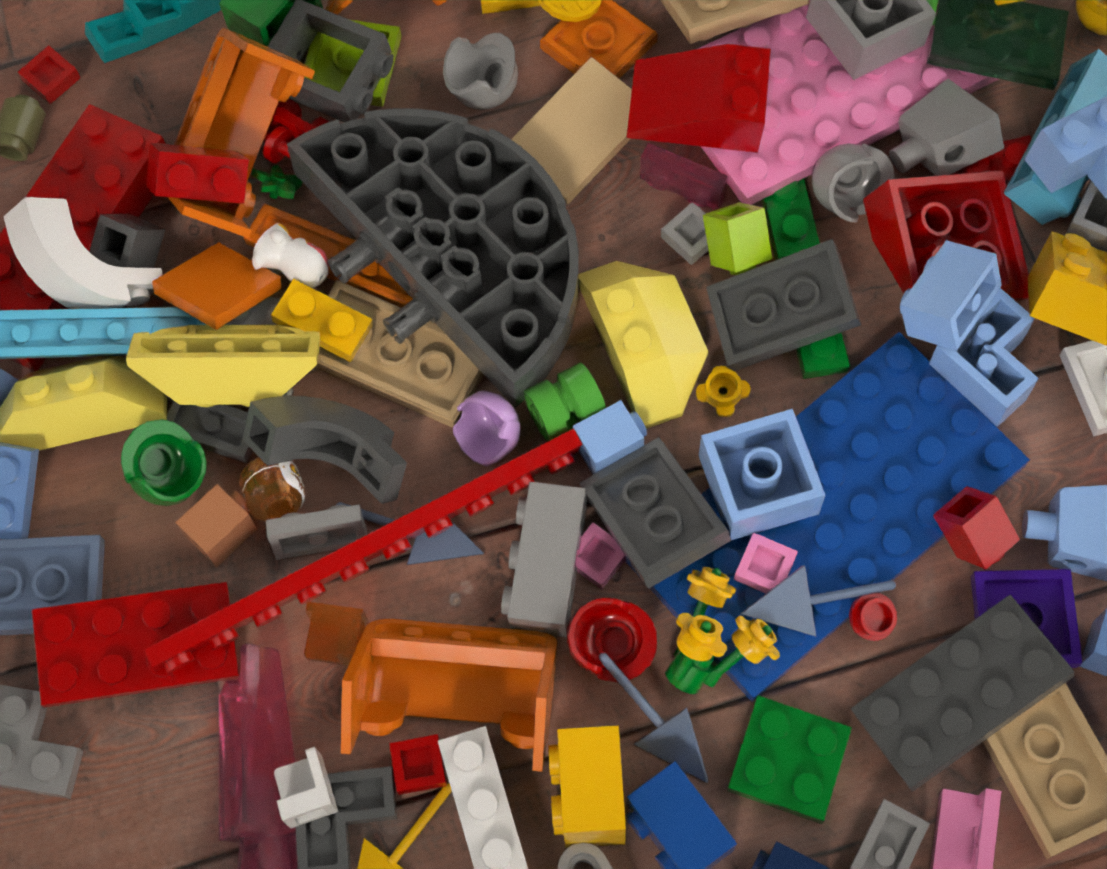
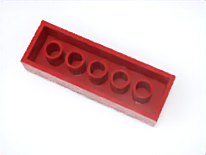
[0,104,166,371]

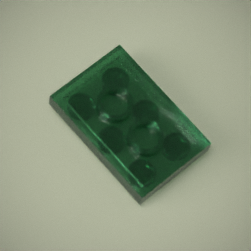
[926,0,1069,90]

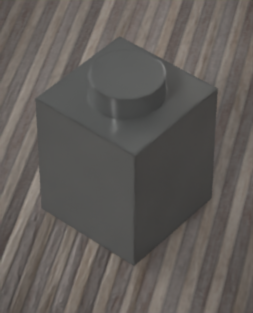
[89,214,165,268]

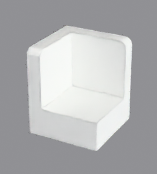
[274,746,339,828]

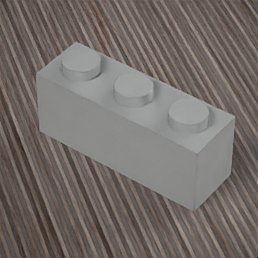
[501,482,588,638]

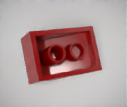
[626,44,771,153]

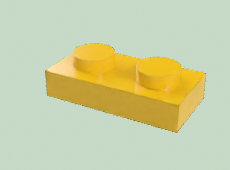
[271,279,373,362]

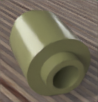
[0,94,46,162]

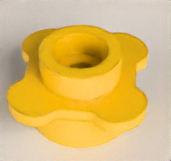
[696,365,751,417]

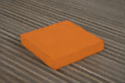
[540,0,658,79]
[152,242,282,330]

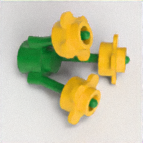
[665,567,780,694]

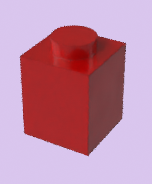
[933,486,1020,570]

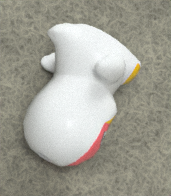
[252,223,329,288]

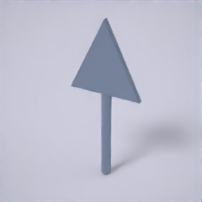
[336,500,484,565]
[740,565,896,637]
[599,653,709,783]

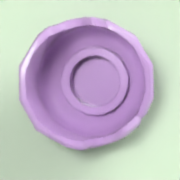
[453,390,520,467]

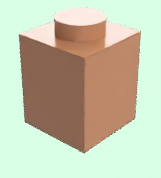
[175,484,257,568]

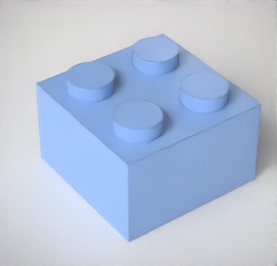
[698,409,825,540]

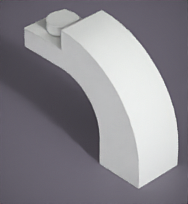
[4,197,163,309]

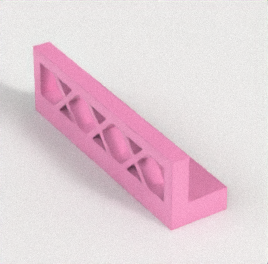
[930,788,1002,869]

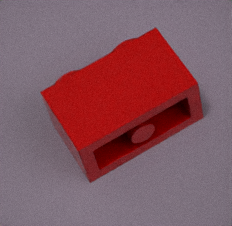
[146,143,249,204]

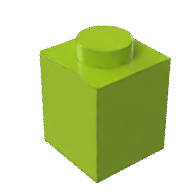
[703,202,772,275]

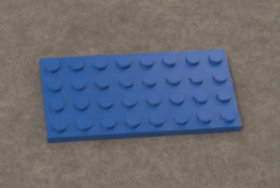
[625,332,1030,702]

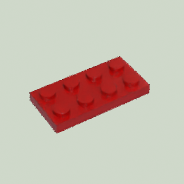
[32,582,240,708]

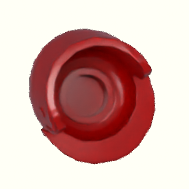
[567,597,657,683]

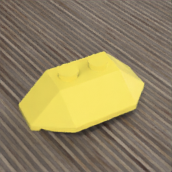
[578,261,708,429]
[126,325,320,407]
[0,356,167,450]

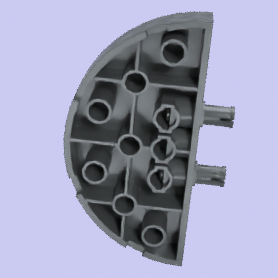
[287,108,579,408]

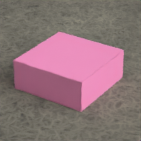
[575,523,626,590]
[734,532,798,594]

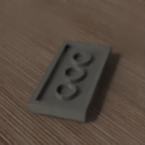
[851,595,1074,792]

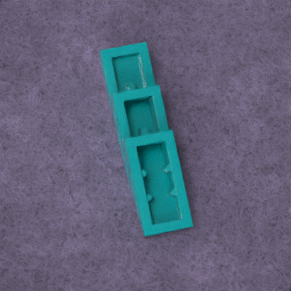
[85,0,221,63]

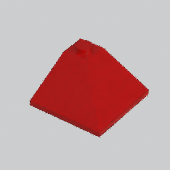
[863,171,1029,301]

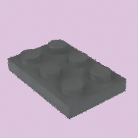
[706,239,861,371]
[579,437,731,589]

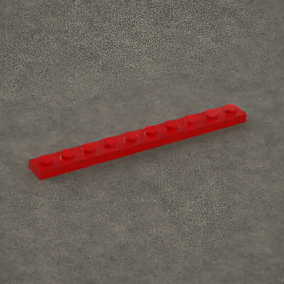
[144,428,583,674]

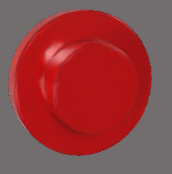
[849,593,897,641]

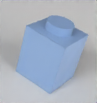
[572,400,647,475]

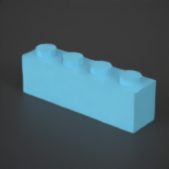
[1004,49,1107,225]

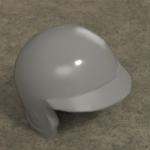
[443,32,518,110]
[811,143,895,223]

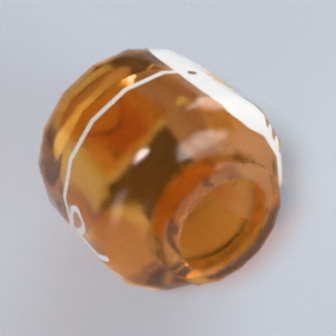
[239,457,306,522]

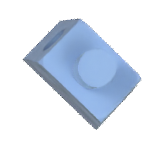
[1022,485,1107,581]

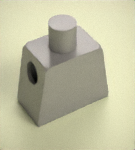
[889,79,1004,176]

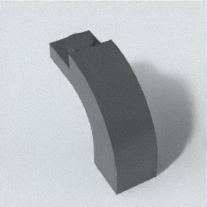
[242,396,407,504]

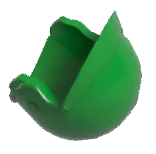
[121,419,207,506]

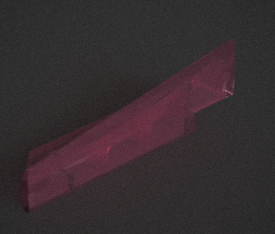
[219,643,298,869]

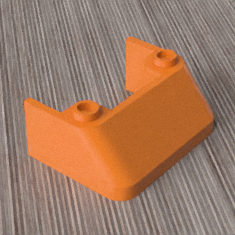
[168,28,315,238]
[341,619,557,772]

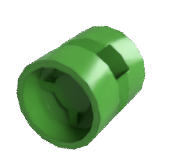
[524,362,606,442]

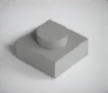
[661,202,709,265]

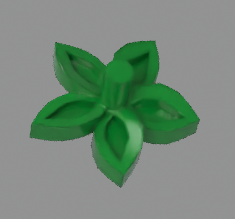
[251,165,303,199]

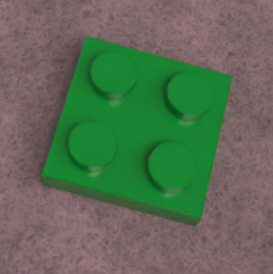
[727,695,852,824]

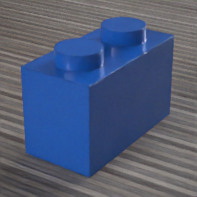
[625,761,737,869]

